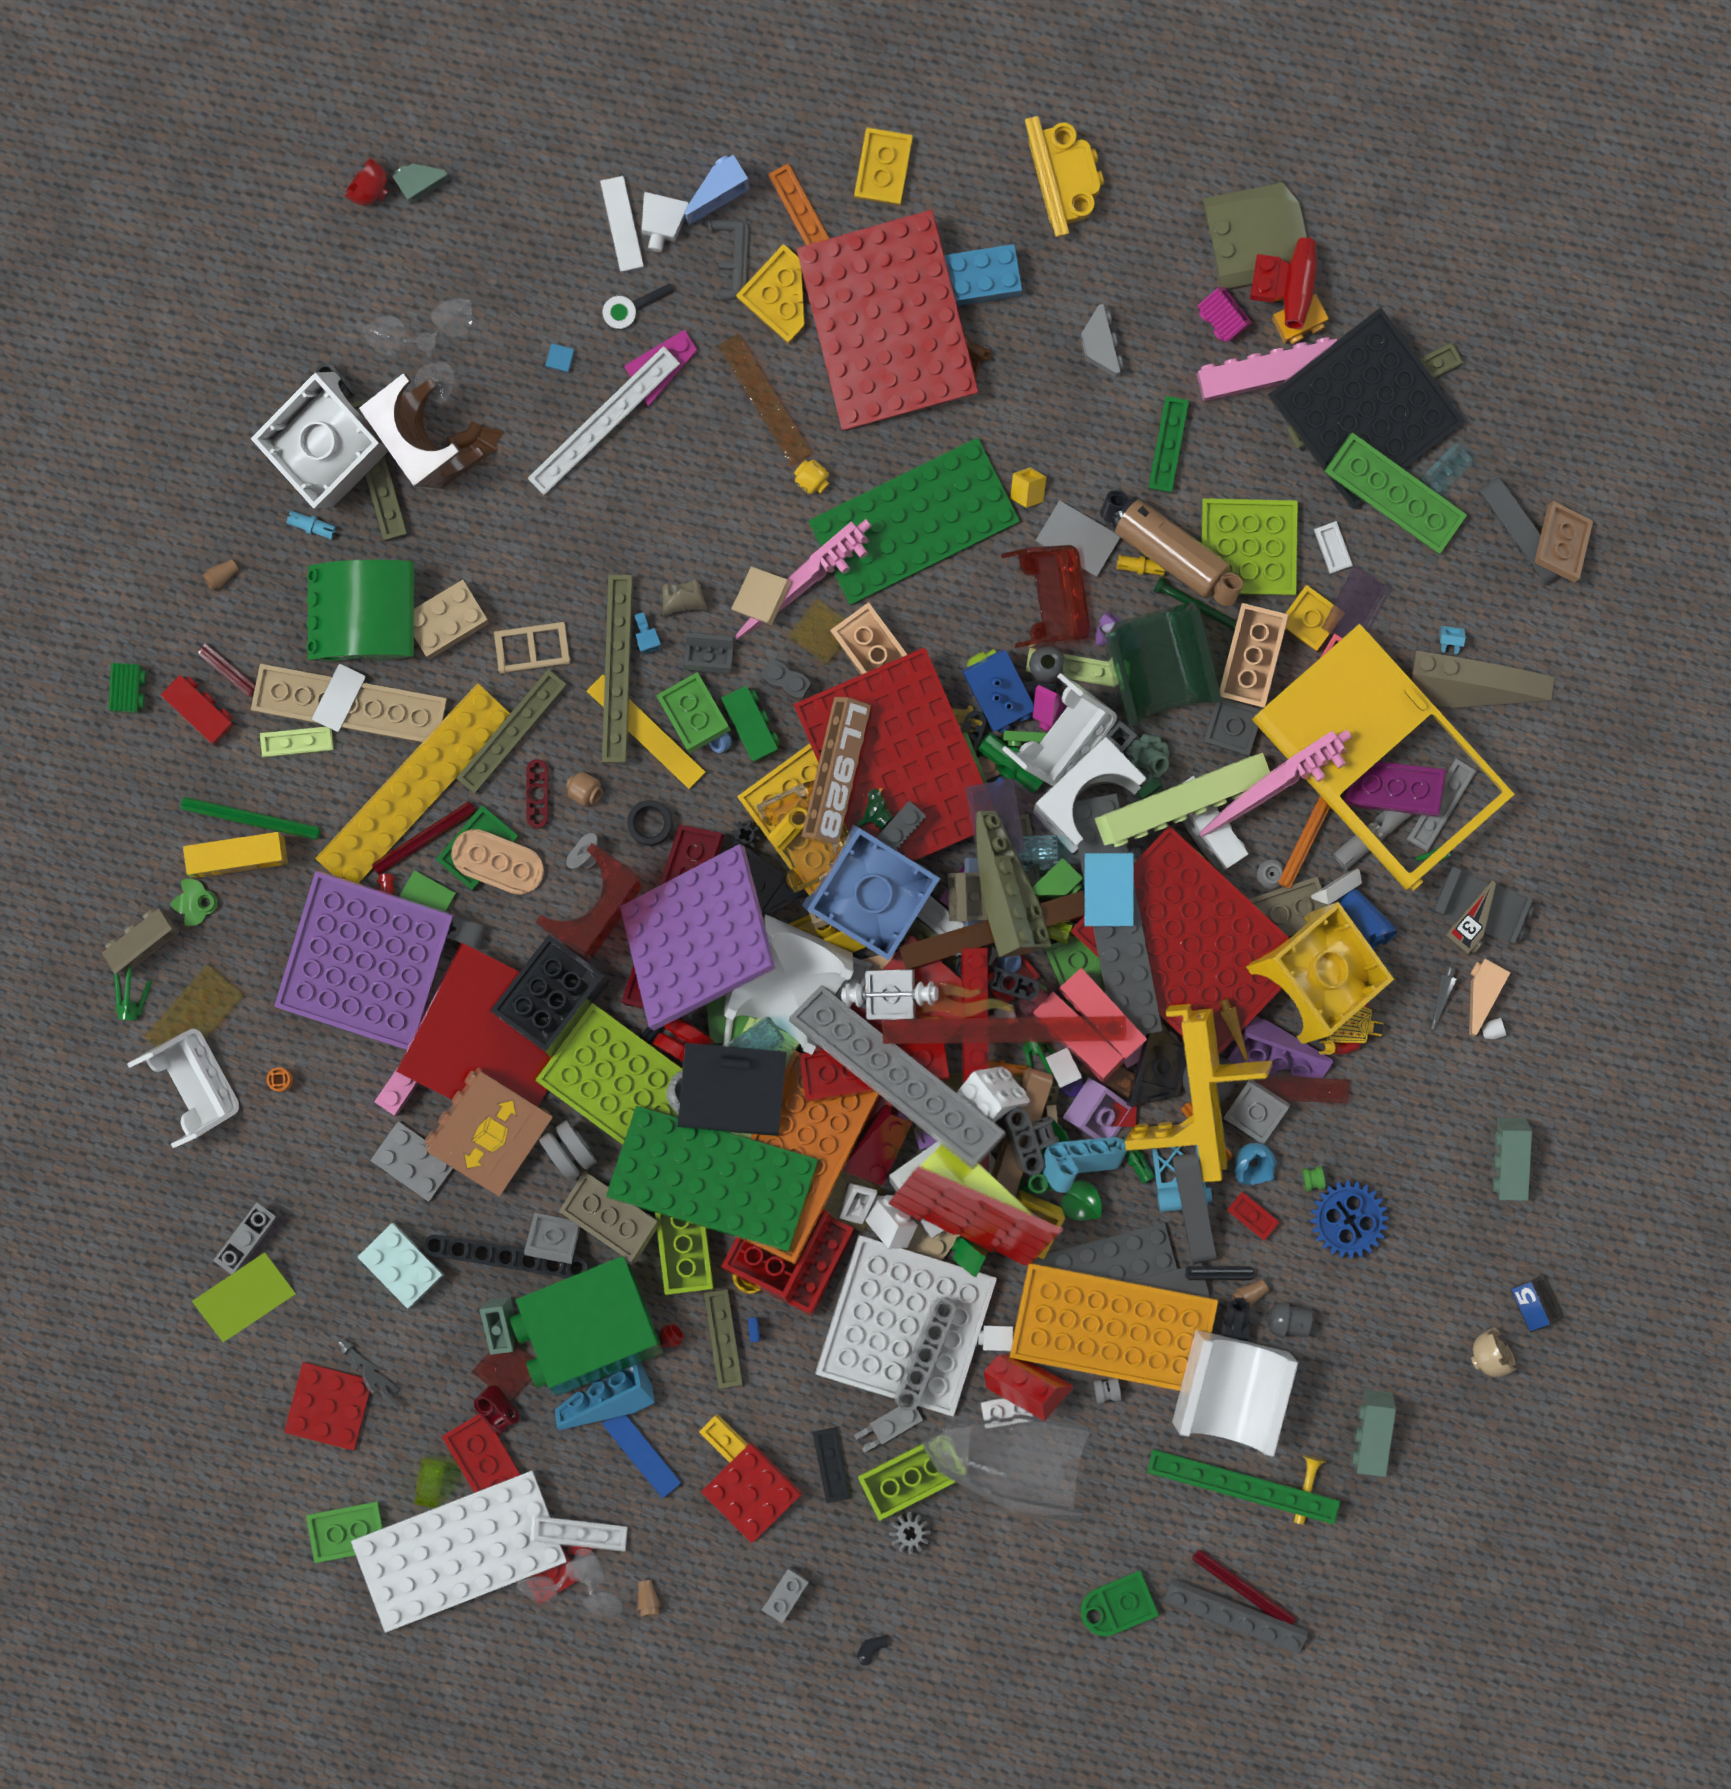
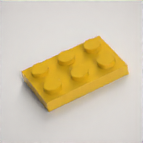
[854,127,913,206]

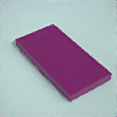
[1344,762,1447,817]

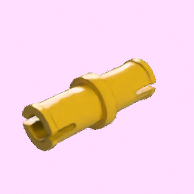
[1116,555,1165,576]

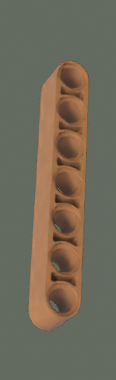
[991,1067,1053,1197]

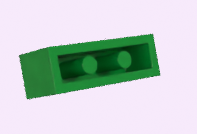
[721,685,780,764]

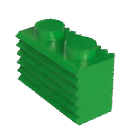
[108,663,147,714]

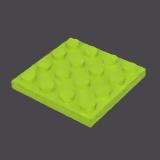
[1201,498,1298,596]

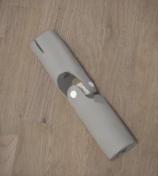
[1333,811,1413,870]

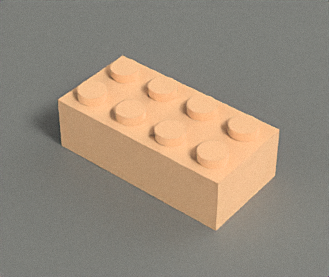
[1218,603,1289,707]

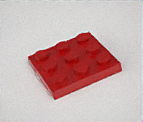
[284,1362,370,1451]
[701,1441,802,1543]

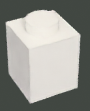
[978,1326,1013,1351]

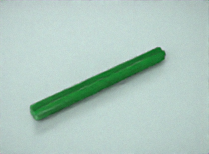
[180,797,320,840]

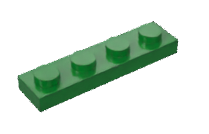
[1148,396,1189,494]

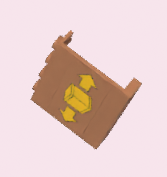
[425,1067,552,1196]

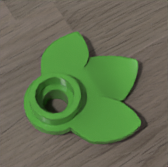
[170,879,218,926]

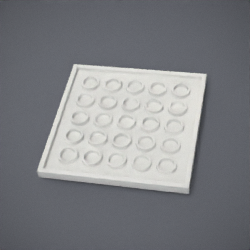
[815,1235,997,1416]

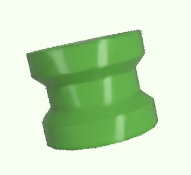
[1302,1166,1325,1192]

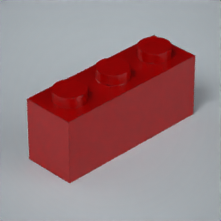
[160,675,235,746]

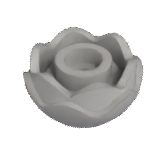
[1257,860,1285,889]

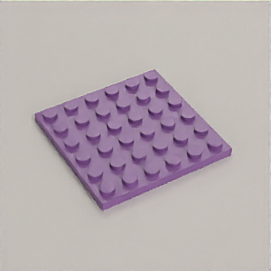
[620,844,776,1030]
[274,870,454,1050]

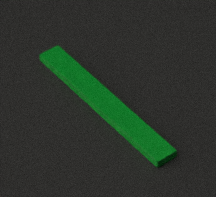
[1146,1449,1340,1525]

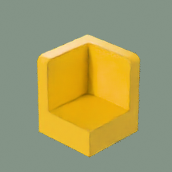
[1010,467,1046,508]

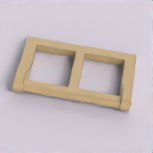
[494,622,571,674]

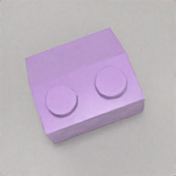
[1063,1078,1131,1139]

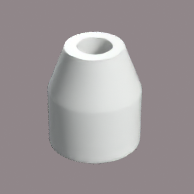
[1481,1018,1507,1039]

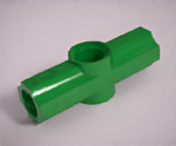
[977,732,1044,793]

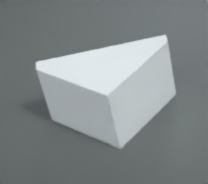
[1046,1048,1082,1088]
[839,1182,877,1224]

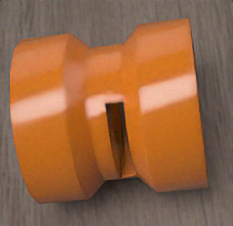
[266,1067,293,1092]

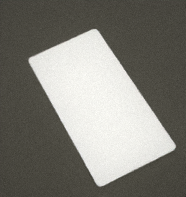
[312,664,365,732]

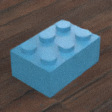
[945,244,1022,306]

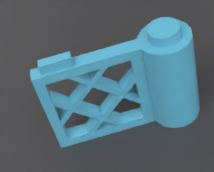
[1152,1145,1212,1213]

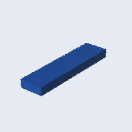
[601,1415,681,1499]

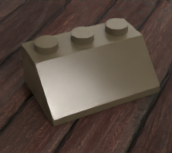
[102,908,179,977]

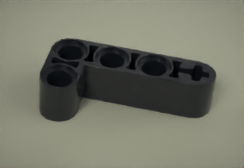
[956,946,1048,1004]

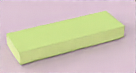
[260,727,334,757]

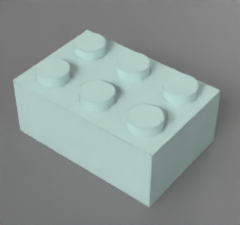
[358,1223,445,1309]

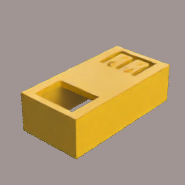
[183,832,288,879]

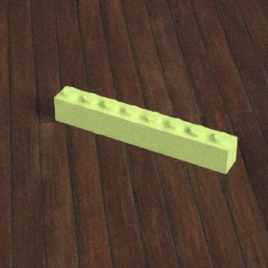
[1094,753,1270,847]

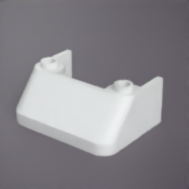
[1002,673,1117,786]
[127,1029,239,1148]

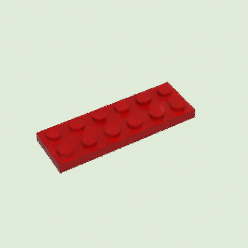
[799,1031,950,1103]

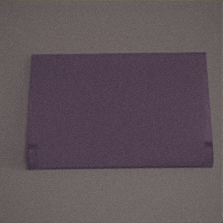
[1322,566,1392,638]

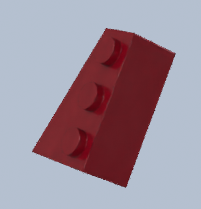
[842,1104,912,1186]

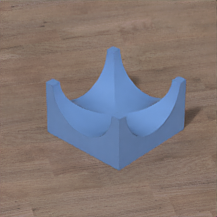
[802,824,940,960]

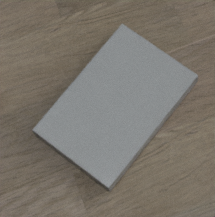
[1035,500,1120,578]

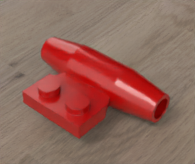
[1250,237,1317,329]

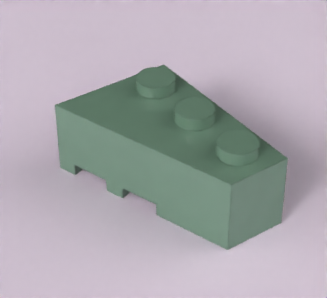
[1493,1118,1532,1201]
[1352,1389,1396,1477]

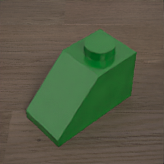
[951,1237,988,1277]

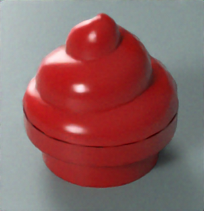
[659,1323,684,1348]

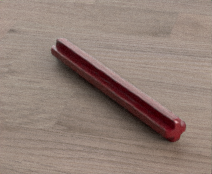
[372,801,476,875]
[1192,1549,1296,1625]

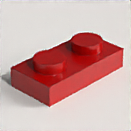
[1227,1192,1279,1241]

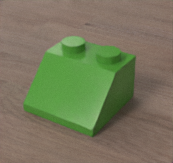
[1032,858,1083,901]

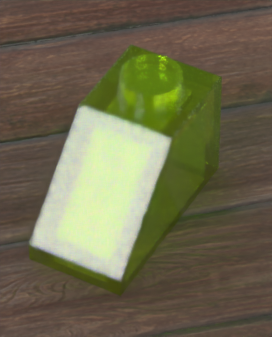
[414,1457,448,1509]

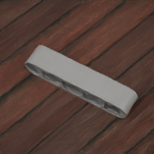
[894,1297,956,1412]

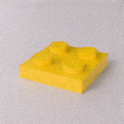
[1285,585,1345,652]

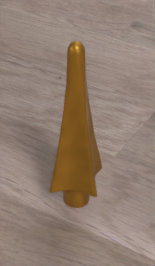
[1219,998,1249,1061]

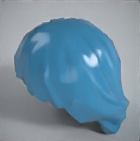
[1234,1143,1277,1185]

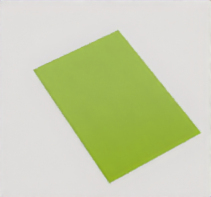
[192,1253,296,1342]

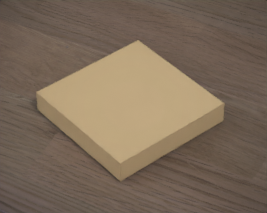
[731,567,792,625]

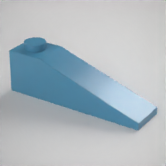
[555,1362,655,1430]

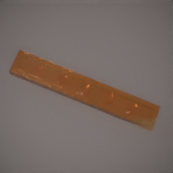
[718,333,811,466]

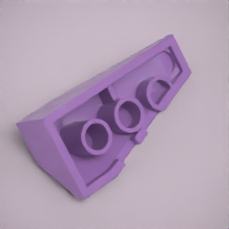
[1226,1016,1333,1079]

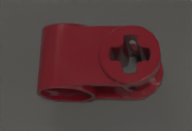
[473,1386,520,1434]

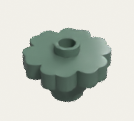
[1127,734,1169,783]

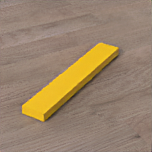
[587,674,706,790]

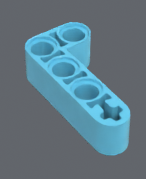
[1042,1137,1128,1193]

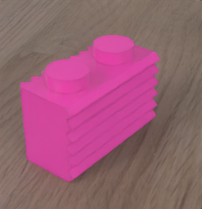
[1197,286,1252,343]

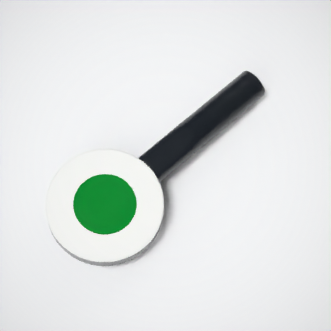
[603,283,674,330]

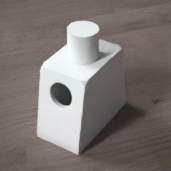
[642,192,689,252]

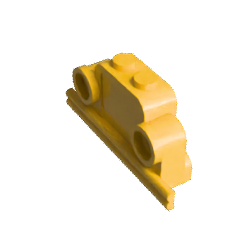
[1025,116,1104,237]

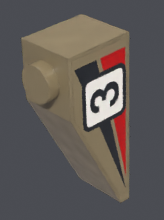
[1443,881,1496,955]

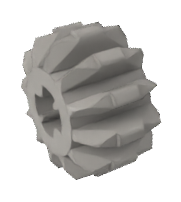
[889,1512,931,1554]

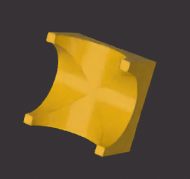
[1246,902,1394,1044]

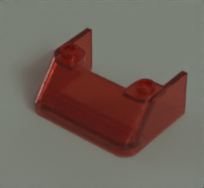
[1001,545,1090,648]

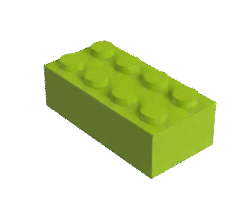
[655,1213,714,1295]
[858,1432,966,1521]

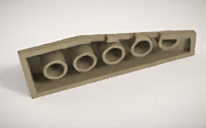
[1407,651,1555,708]

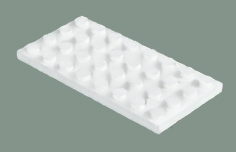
[351,1470,567,1632]

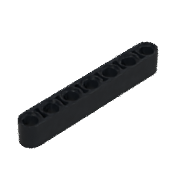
[424,1235,589,1278]

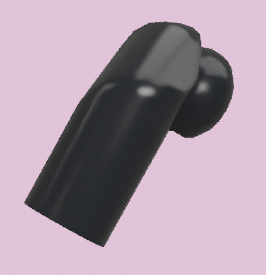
[857,1635,888,1666]

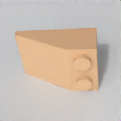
[830,602,907,675]

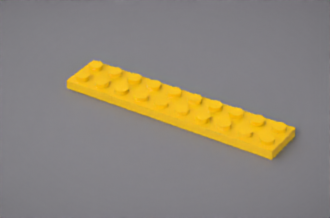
[315,683,510,883]

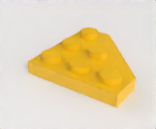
[736,244,804,344]

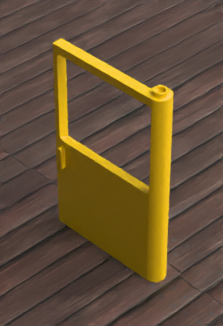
[1252,624,1515,891]

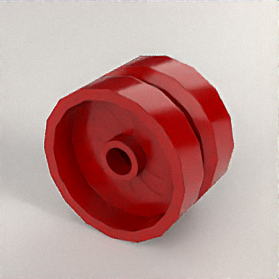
[652,1019,715,1062]

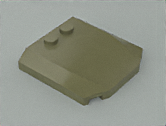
[1202,183,1307,290]

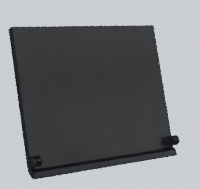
[677,1042,787,1136]

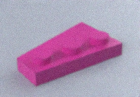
[624,330,697,407]

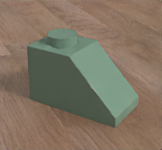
[393,163,449,204]
[480,1297,515,1355]

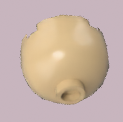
[1471,1328,1516,1377]

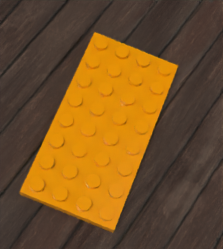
[1009,1263,1218,1391]

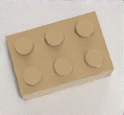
[414,580,490,660]

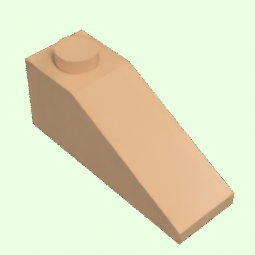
[1469,959,1510,1037]

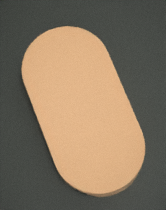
[451,829,544,895]

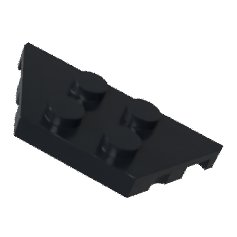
[731,839,808,918]
[1127,1022,1187,1107]

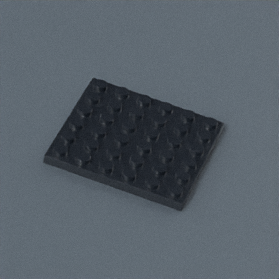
[1267,307,1465,509]

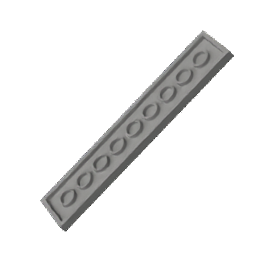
[789,985,1005,1169]

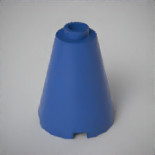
[1338,889,1398,951]

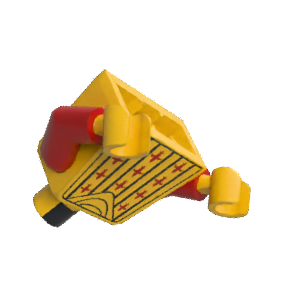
[1319,1003,1384,1055]

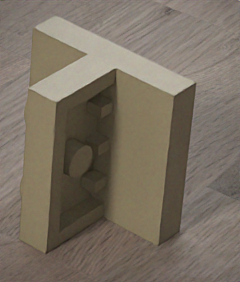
[947,872,987,922]

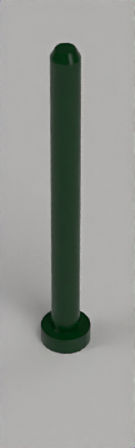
[1153,576,1237,630]

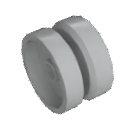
[539,1120,597,1182]

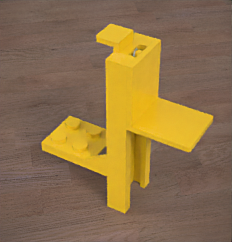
[1125,1004,1273,1182]

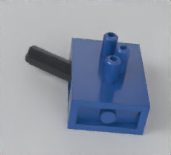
[961,649,1057,733]

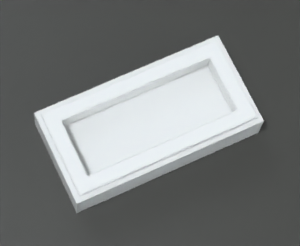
[1314,521,1353,574]

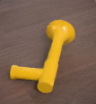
[1294,1455,1327,1525]

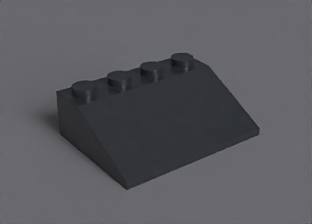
[490,934,610,1058]

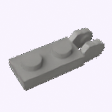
[854,1402,923,1453]

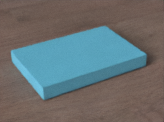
[1085,853,1133,926]

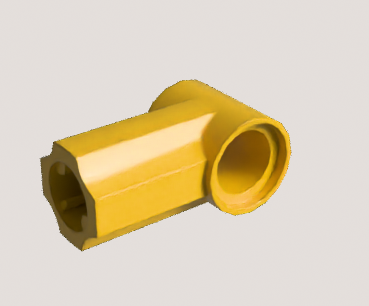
[767,805,808,851]

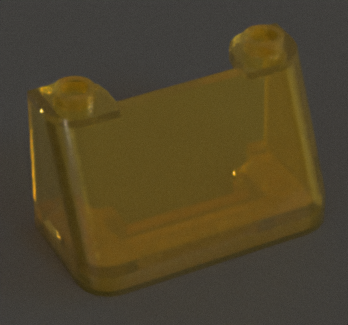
[756,780,848,893]

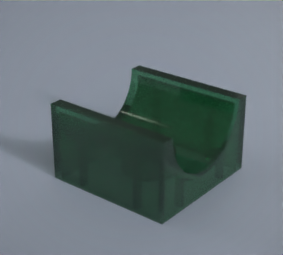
[1099,602,1222,726]

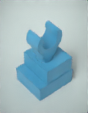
[635,612,662,655]

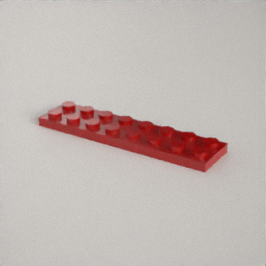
[441,1414,581,1604]

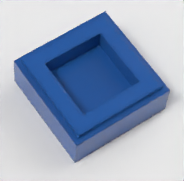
[748,1317,760,1342]

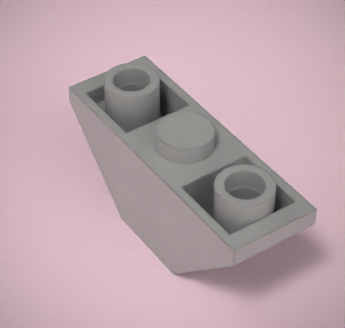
[1081,304,1123,377]
[213,1203,276,1275]

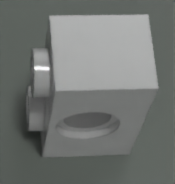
[762,1568,809,1623]

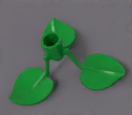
[1015,1118,1102,1221]

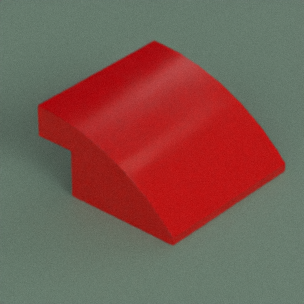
[721,1209,856,1317]

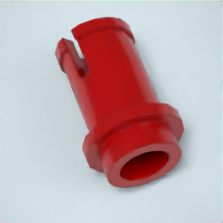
[377,874,396,895]

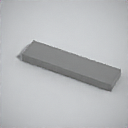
[1406,759,1476,852]

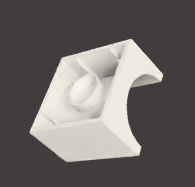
[251,372,389,509]
[1172,1330,1298,1456]

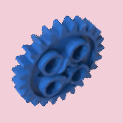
[1309,1181,1389,1259]

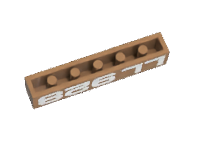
[801,697,871,845]

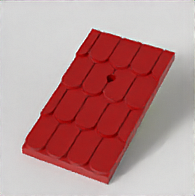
[888,1144,1063,1265]

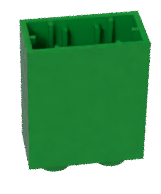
[510,1256,664,1396]

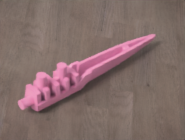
[736,519,872,640]
[1200,729,1352,837]

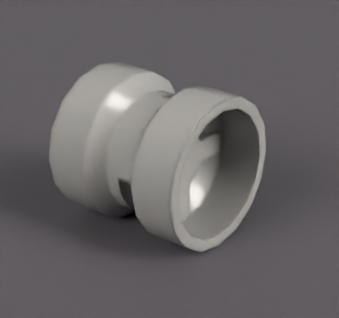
[1093,1378,1121,1404]

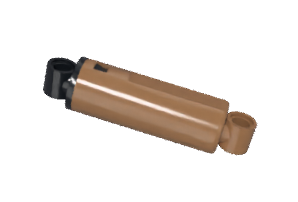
[1100,490,1243,606]

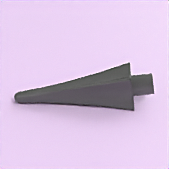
[1431,966,1458,1031]

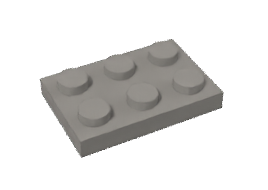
[370,1121,453,1202]

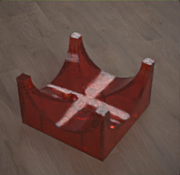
[536,843,645,962]

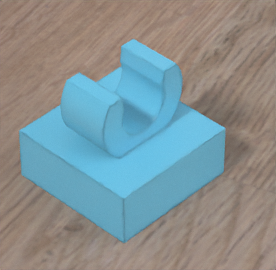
[1439,626,1465,654]

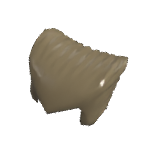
[662,579,708,617]

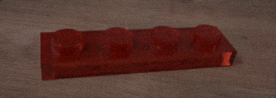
[1252,1076,1349,1104]

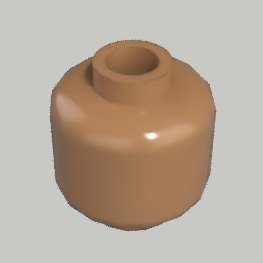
[566,772,603,807]

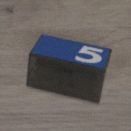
[1510,1273,1565,1333]

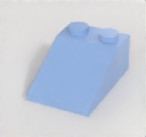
[685,155,750,225]

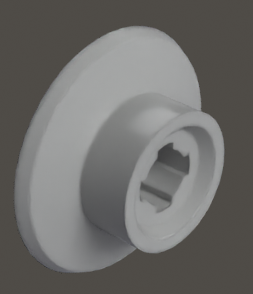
[566,833,600,869]

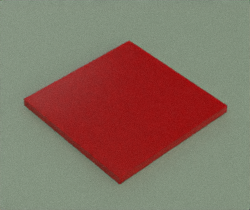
[396,943,556,1107]

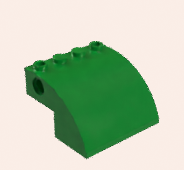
[306,560,414,662]

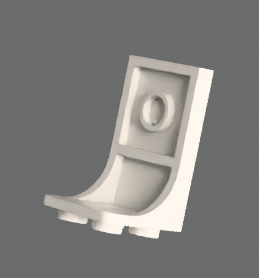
[957,1067,1030,1123]

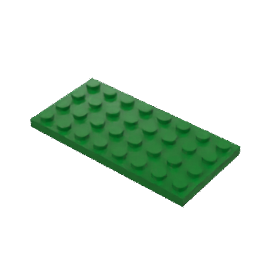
[808,437,1020,606]
[606,1106,819,1253]

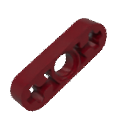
[526,759,548,829]

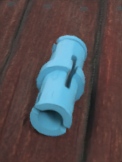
[287,510,337,540]

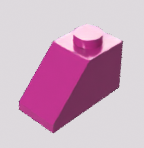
[1033,685,1068,733]

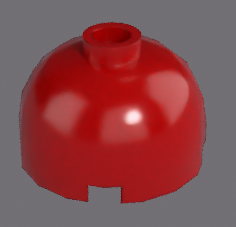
[344,157,388,206]

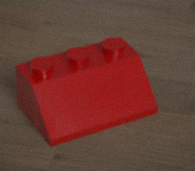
[984,1353,1073,1421]

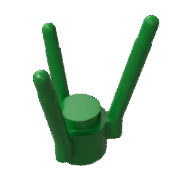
[114,966,152,1021]
[1022,1031,1056,1076]

